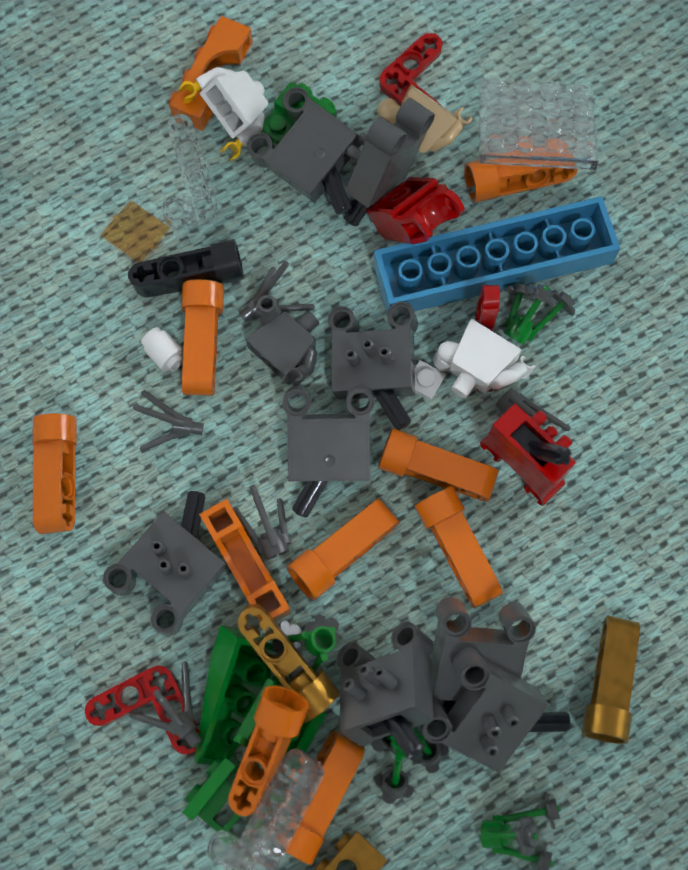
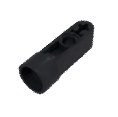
[128,239,244,298]

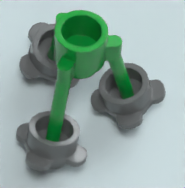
[372,728,449,804]

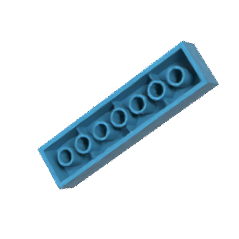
[373,196,621,313]

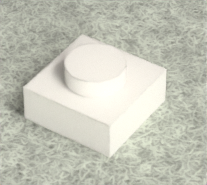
[415,360,446,401]

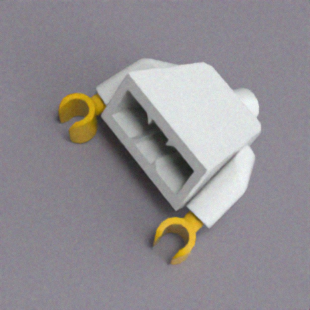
[178,67,268,161]

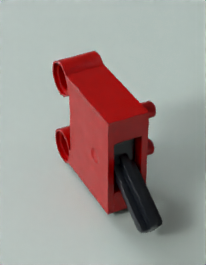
[480,403,576,506]

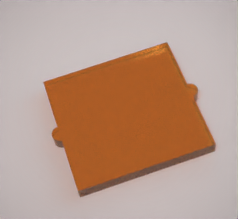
[101,200,170,262]

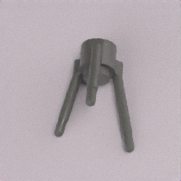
[496,388,571,431]
[233,485,291,560]

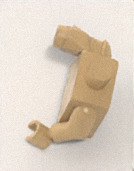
[377,84,473,154]

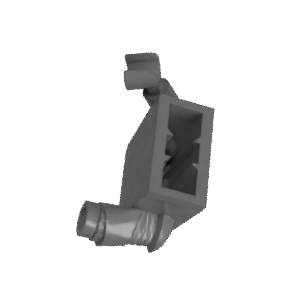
[246,295,319,386]

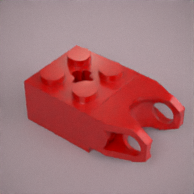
[366,177,465,244]

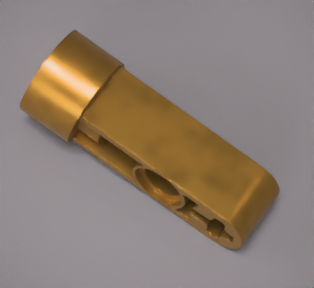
[238,604,340,723]
[582,615,640,744]

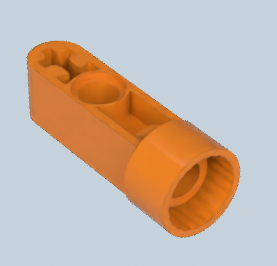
[464,143,578,203]
[181,280,224,396]
[32,413,77,534]
[378,428,499,502]
[414,486,503,609]
[286,498,400,601]
[228,686,309,816]
[270,730,365,865]

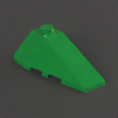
[194,625,280,765]

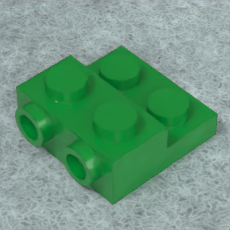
[261,82,337,145]

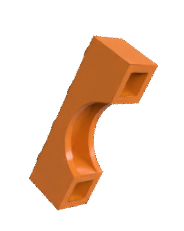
[169,16,253,131]
[199,499,291,622]

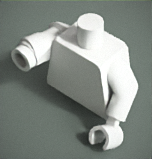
[433,319,536,398]

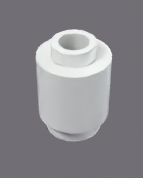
[141,327,183,372]

